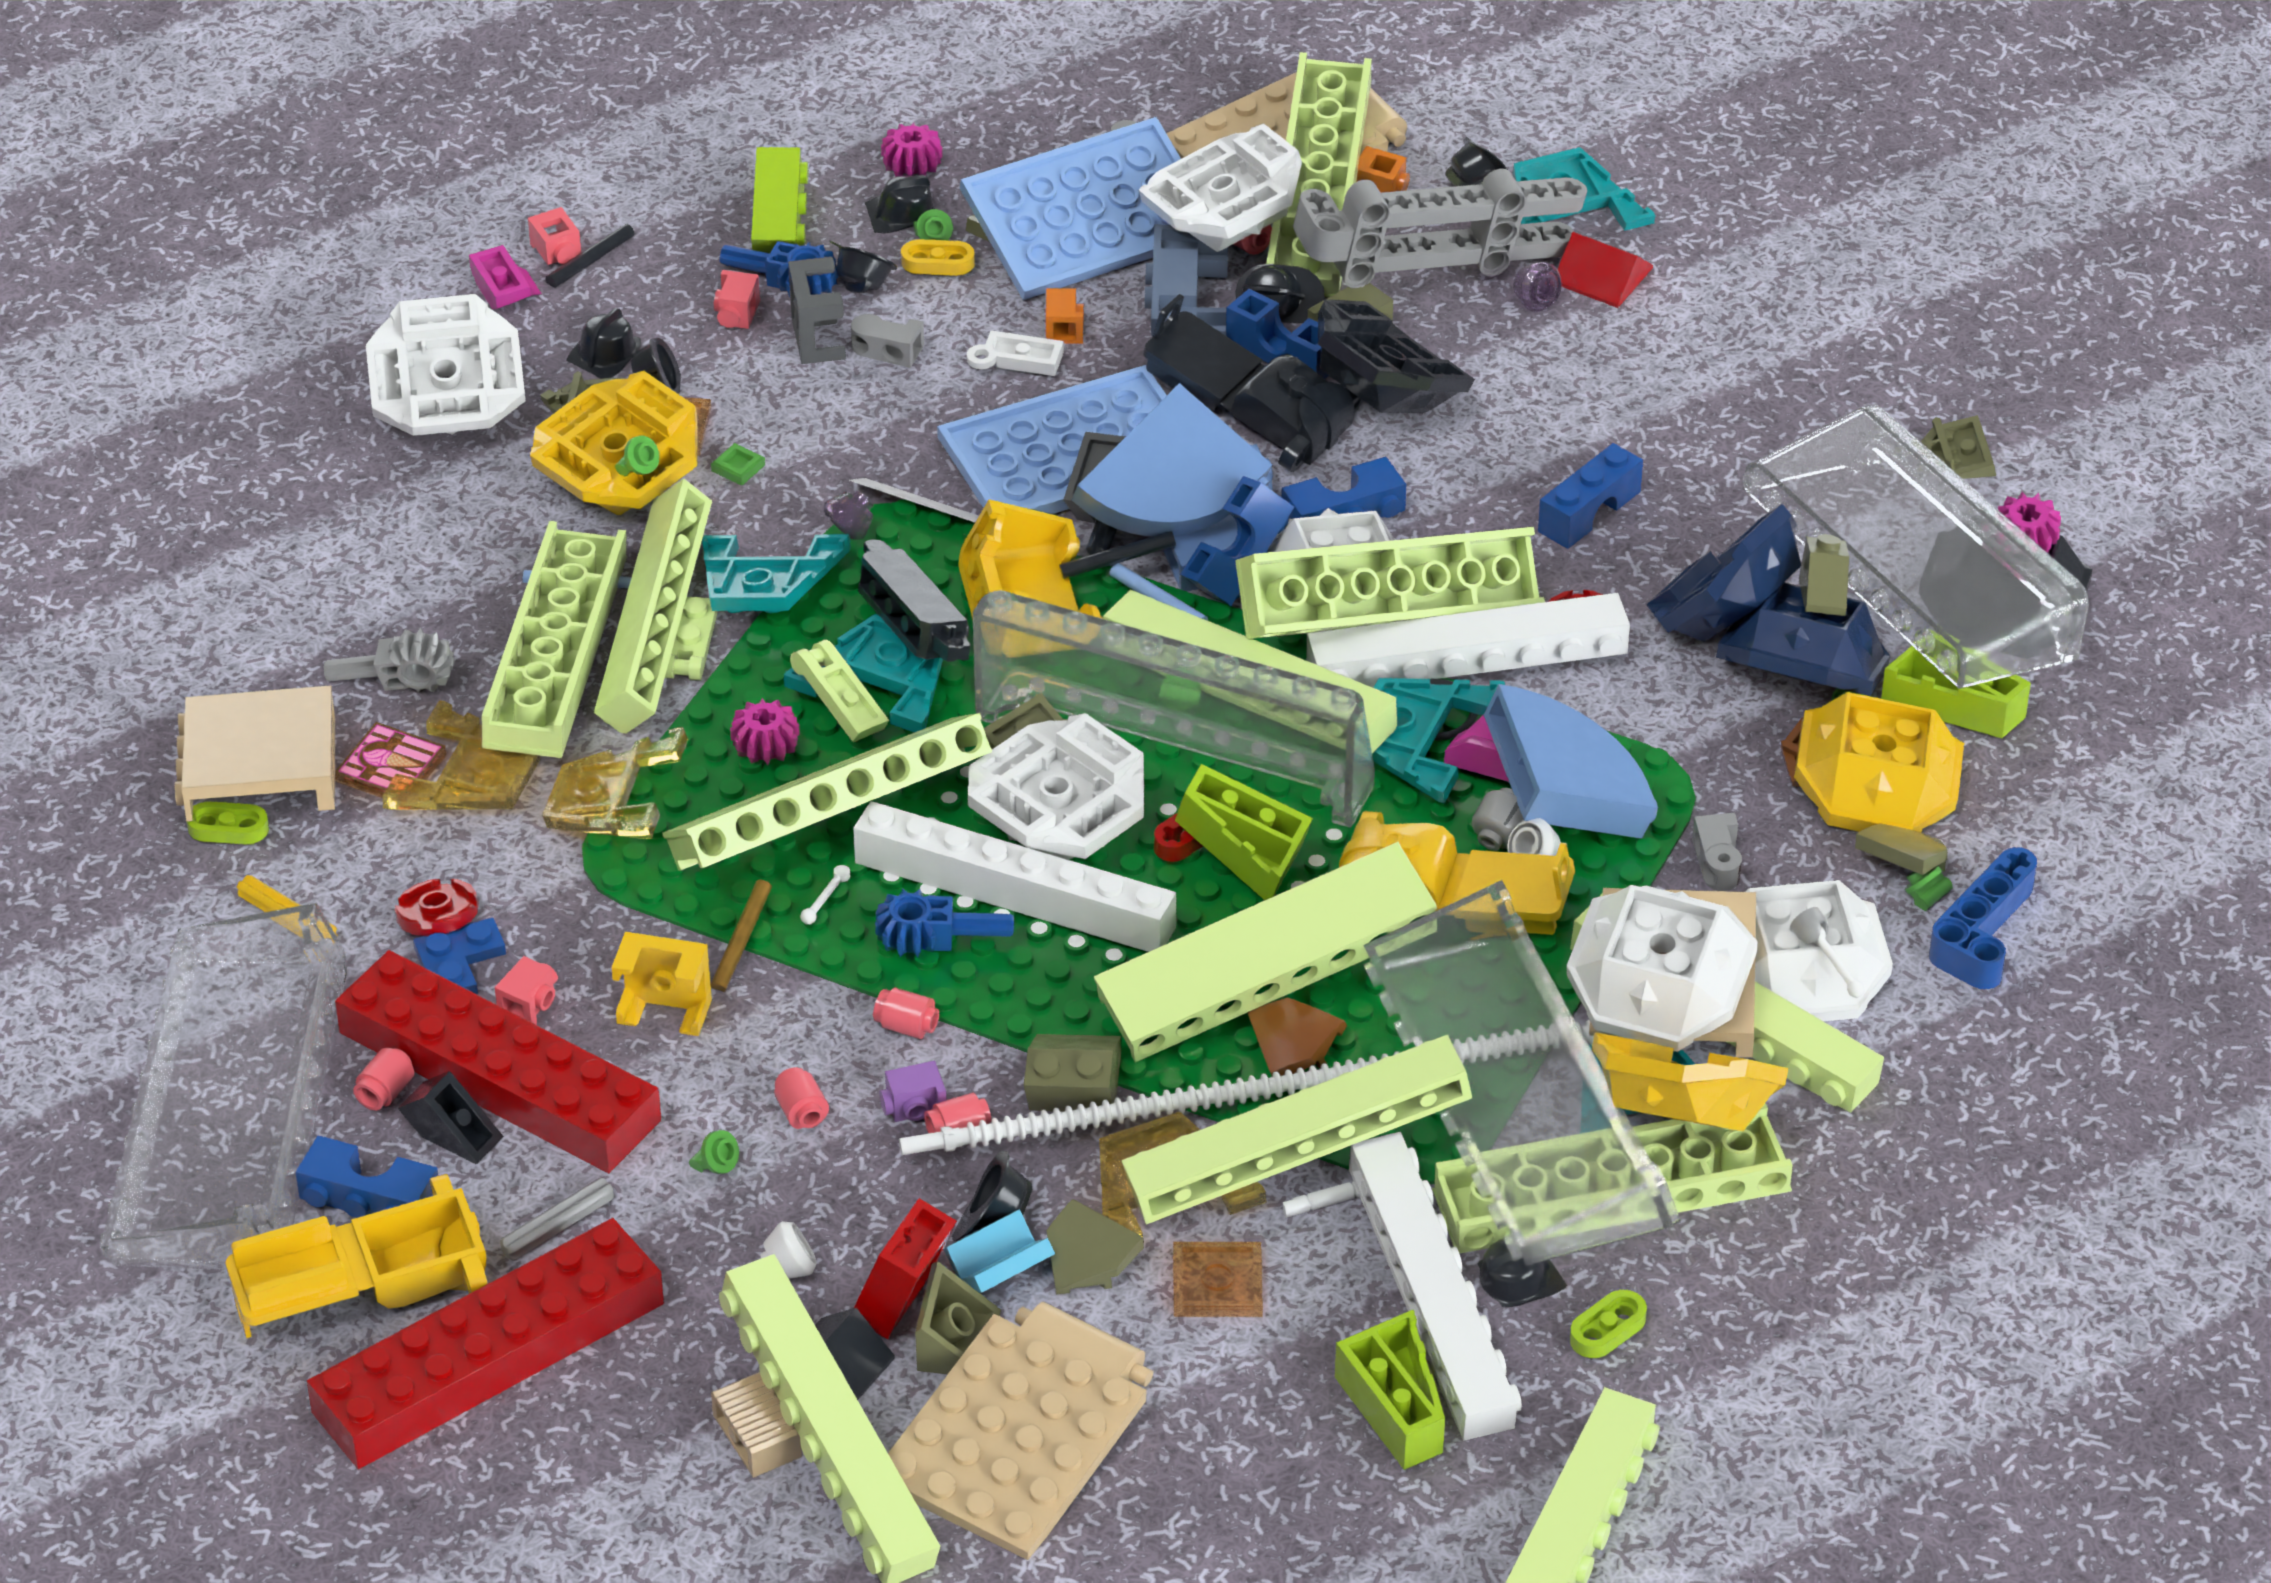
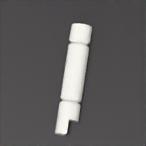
[1283,1181,1360,1218]

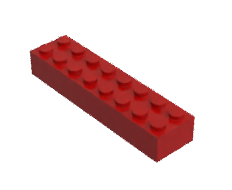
[335,950,661,1174]
[306,1218,664,1470]

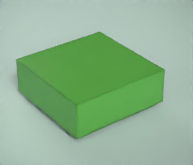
[711,443,765,486]

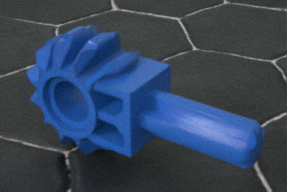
[719,241,838,297]
[875,888,1014,958]

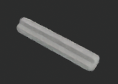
[500,1178,614,1261]

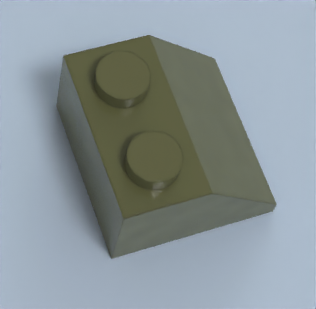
[1024,1034,1122,1112]

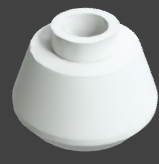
[1507,818,1561,856]
[760,1221,817,1279]

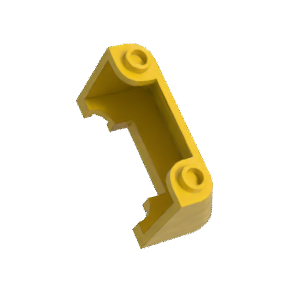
[959,499,1103,656]

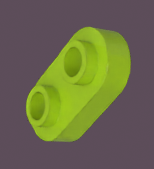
[187,801,269,845]
[1570,1290,1647,1358]

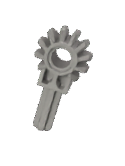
[324,628,454,693]

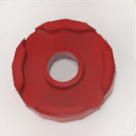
[395,879,479,936]

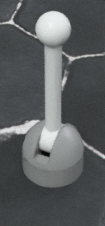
[1790,907,1864,998]

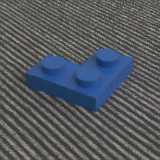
[413,917,506,994]

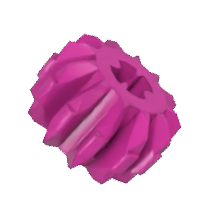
[881,122,943,177]
[1993,491,2061,559]
[730,698,800,765]

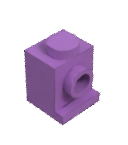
[879,1060,946,1122]

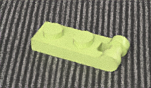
[665,597,718,681]
[790,640,889,742]

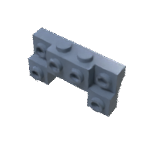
[1145,224,1228,336]

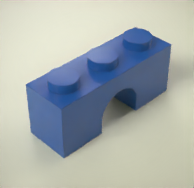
[1226,289,1329,379]
[1538,443,1643,549]
[1281,456,1407,519]
[1180,476,1295,606]
[295,1135,438,1218]

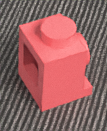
[528,207,581,265]
[714,270,760,329]
[494,956,558,1025]

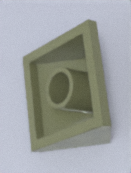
[915,1261,1001,1375]

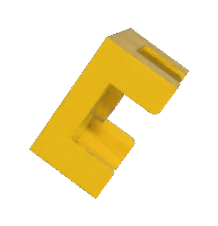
[611,932,712,1036]

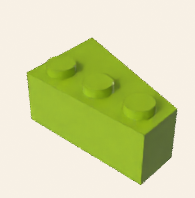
[751,147,809,253]
[1881,628,2031,738]

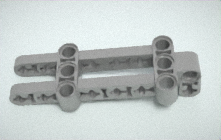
[1293,169,1587,288]

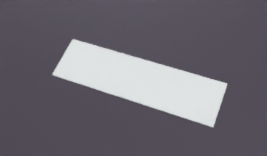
[849,478,979,522]

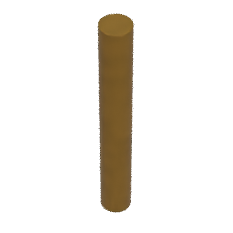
[710,880,772,992]

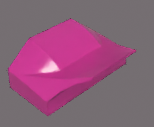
[469,245,542,309]
[1444,714,1509,782]

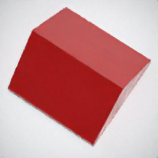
[1553,232,1653,308]

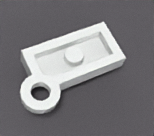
[967,331,1064,376]

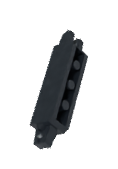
[858,539,971,662]

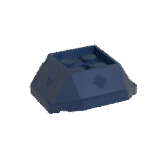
[1646,504,1802,642]
[1716,582,1890,696]

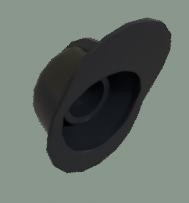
[1445,137,1509,187]
[865,175,935,234]
[829,241,897,293]
[1235,264,1325,323]
[566,308,641,379]
[631,338,681,394]
[952,1151,1033,1241]
[1477,1237,1567,1308]

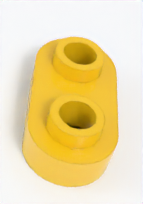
[901,239,975,276]

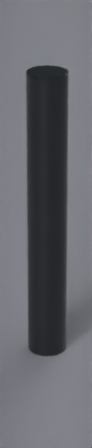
[545,224,635,288]
[1059,531,1176,579]

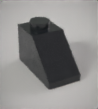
[398,1071,504,1164]

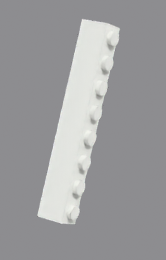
[1306,593,1630,687]
[853,801,1176,952]
[1349,1132,1522,1441]

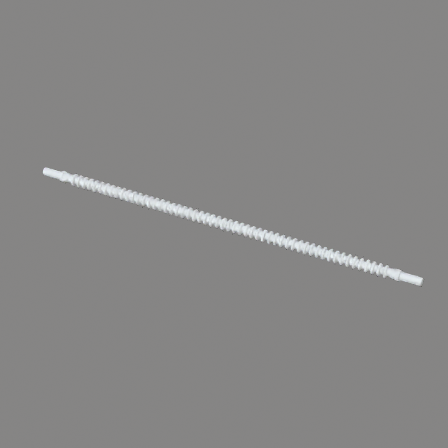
[899,1020,1594,1155]

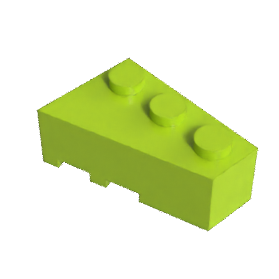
[1175,764,1313,900]
[1335,1309,1445,1470]

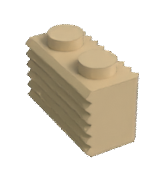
[711,1372,802,1478]

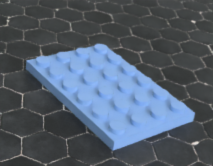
[960,117,1181,300]
[937,365,1167,514]

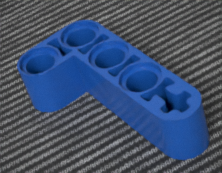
[1929,847,2037,989]

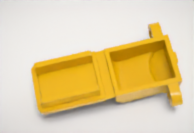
[1339,811,1575,934]
[225,1173,488,1338]

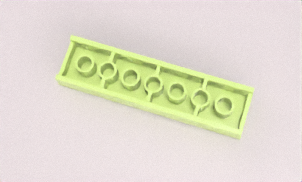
[1266,52,1372,298]
[482,521,627,758]
[1235,527,1545,639]
[662,713,992,871]
[1094,842,1437,1062]
[1432,1103,1793,1254]

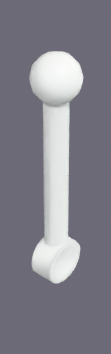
[800,865,850,925]

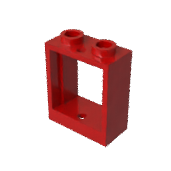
[854,1198,957,1340]

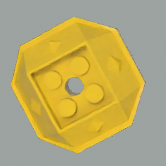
[530,371,697,515]
[1794,692,1964,832]
[1591,1032,1788,1132]

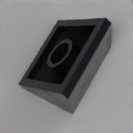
[815,1308,895,1400]

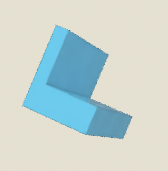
[944,1209,1055,1293]

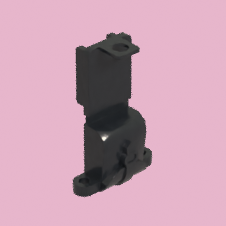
[1143,294,1363,472]

